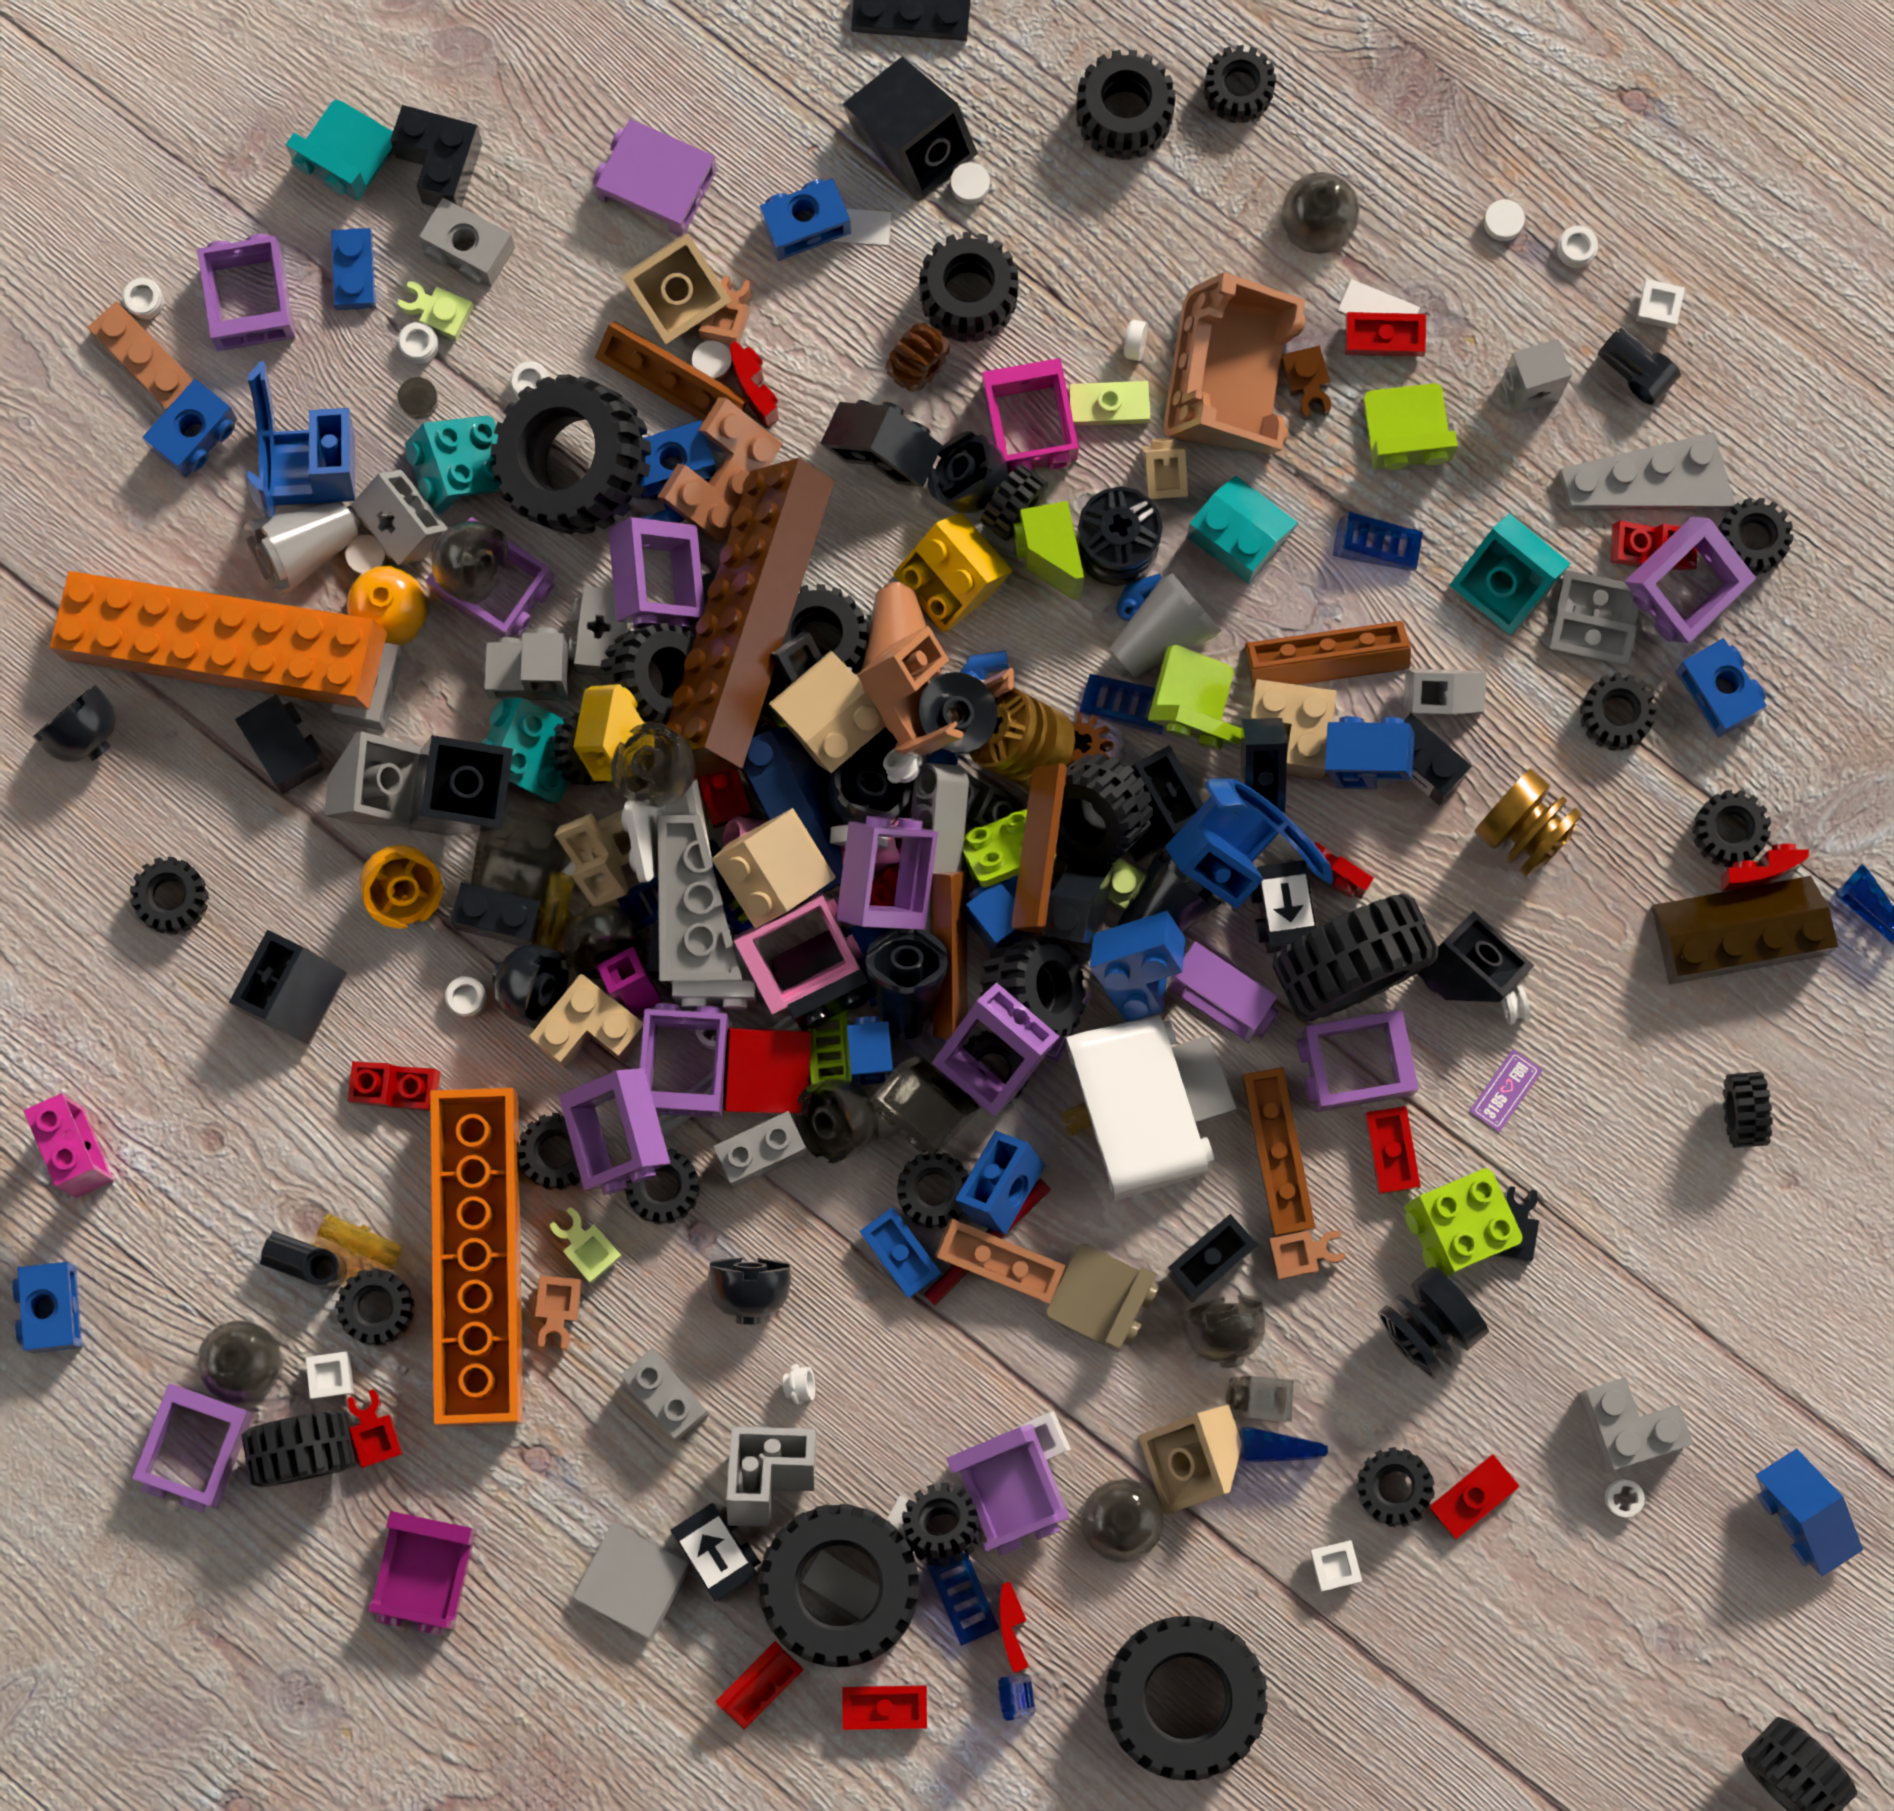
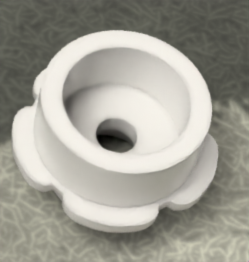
[883,748,923,783]
[783,1364,815,1405]

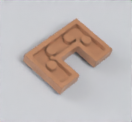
[657,397,783,543]

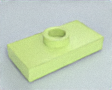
[1069,381,1150,426]

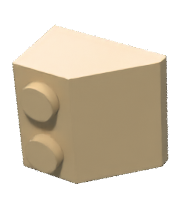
[619,233,732,345]
[769,651,886,773]
[711,808,836,929]

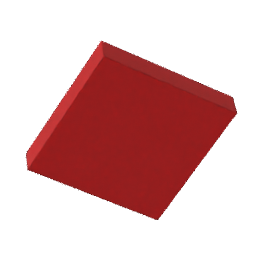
[723,1028,811,1114]

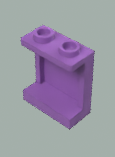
[593,118,717,236]
[946,1424,1070,1556]

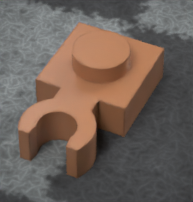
[699,276,752,345]
[1268,1230,1346,1281]
[535,1275,582,1350]

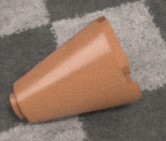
[862,582,941,680]

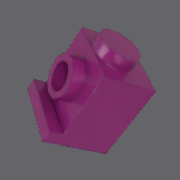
[597,947,662,1016]

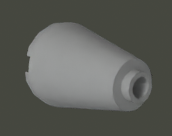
[244,502,361,596]
[1108,571,1221,679]

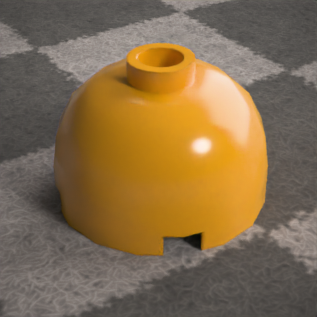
[347,566,428,647]
[359,844,443,929]

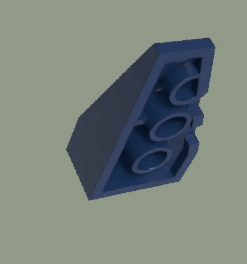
[741,726,843,898]

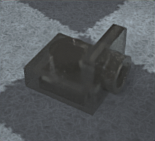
[1225,1376,1294,1423]

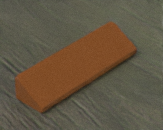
[1245,621,1411,689]
[1011,763,1067,933]
[932,871,968,1039]

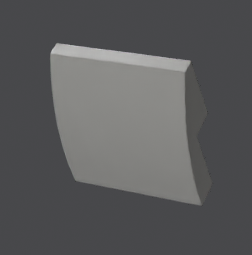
[1549,570,1639,665]
[1171,1035,1236,1124]
[572,1522,691,1640]

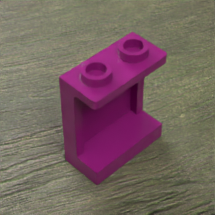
[367,1511,477,1636]

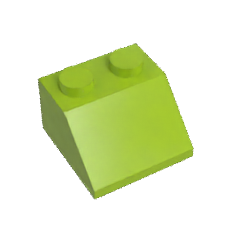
[1013,501,1084,600]

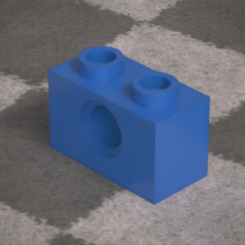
[760,178,851,261]
[142,378,238,478]
[639,420,716,500]
[1676,638,1767,738]
[847,1016,894,1086]
[955,1130,1045,1235]
[12,1262,82,1353]

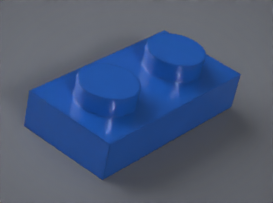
[331,228,376,310]
[859,1207,942,1299]

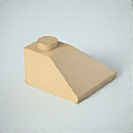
[1138,1404,1242,1515]

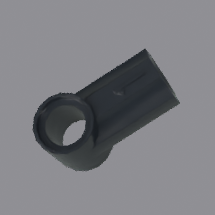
[1597,327,1681,406]
[260,1231,347,1290]

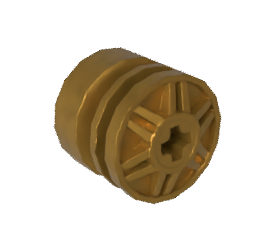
[968,687,1075,789]
[1474,768,1583,877]

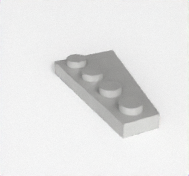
[1559,432,1735,511]
[657,815,742,981]

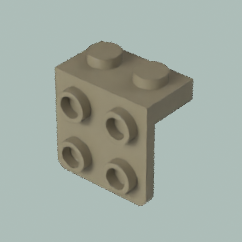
[1046,1244,1159,1352]

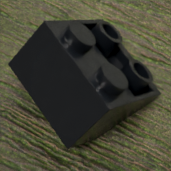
[1129,745,1203,863]
[229,929,347,1046]

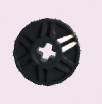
[1076,486,1163,587]
[1378,1266,1489,1379]

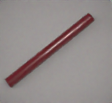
[923,1178,1051,1306]

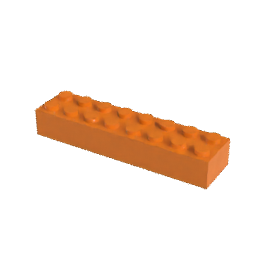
[50,571,387,710]
[430,1088,523,1427]

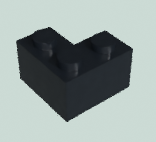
[390,105,483,208]
[820,400,942,487]

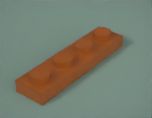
[595,321,749,422]
[1242,1067,1315,1237]

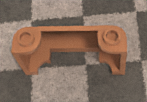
[1163,272,1305,454]

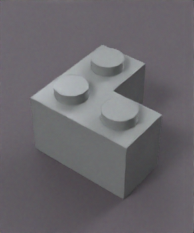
[484,627,571,701]
[1578,1377,1693,1473]
[726,1426,816,1527]

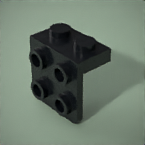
[772,926,875,1030]

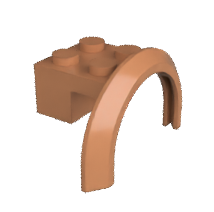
[857,626,1014,757]

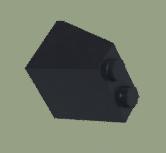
[842,57,978,201]
[409,735,513,836]

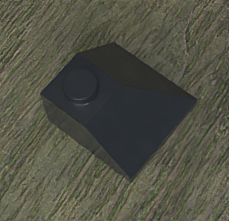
[1417,911,1534,1002]

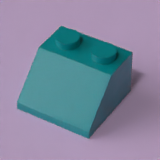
[1186,475,1298,584]
[1449,513,1571,636]

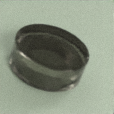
[397,377,439,419]

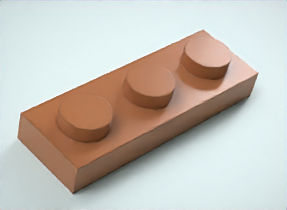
[87,301,193,410]
[934,1218,1066,1304]

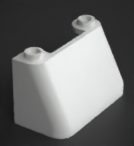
[1065,1015,1214,1202]

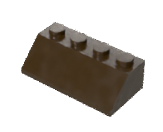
[1651,876,1838,985]

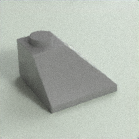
[324,731,422,827]

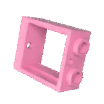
[734,892,863,1014]

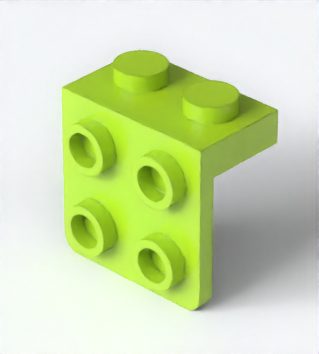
[1363,383,1458,470]
[1148,645,1241,750]
[962,809,1056,887]
[1404,1168,1523,1277]

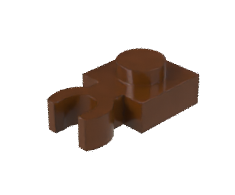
[1281,345,1331,420]

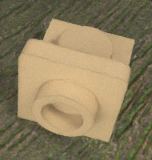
[1142,438,1188,500]

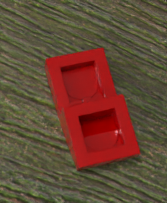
[999,1581,1029,1674]

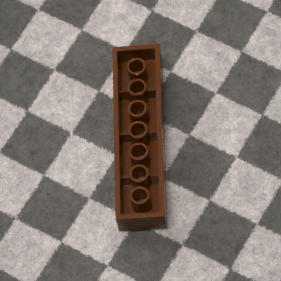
[658,458,835,778]

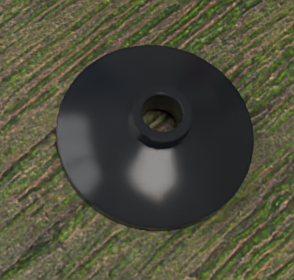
[918,672,998,754]

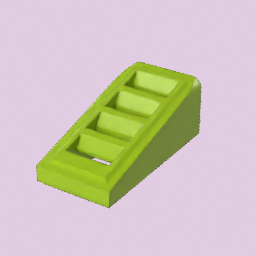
[807,1010,854,1094]

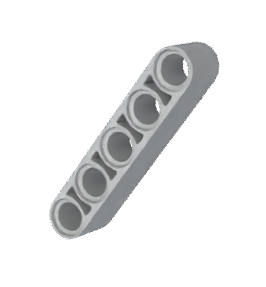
[900,763,969,934]

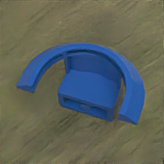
[247,361,355,518]
[1165,778,1333,909]

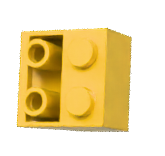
[893,513,1013,633]
[573,684,662,781]

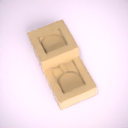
[554,813,629,907]

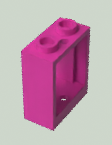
[982,358,1079,474]
[23,1093,114,1198]

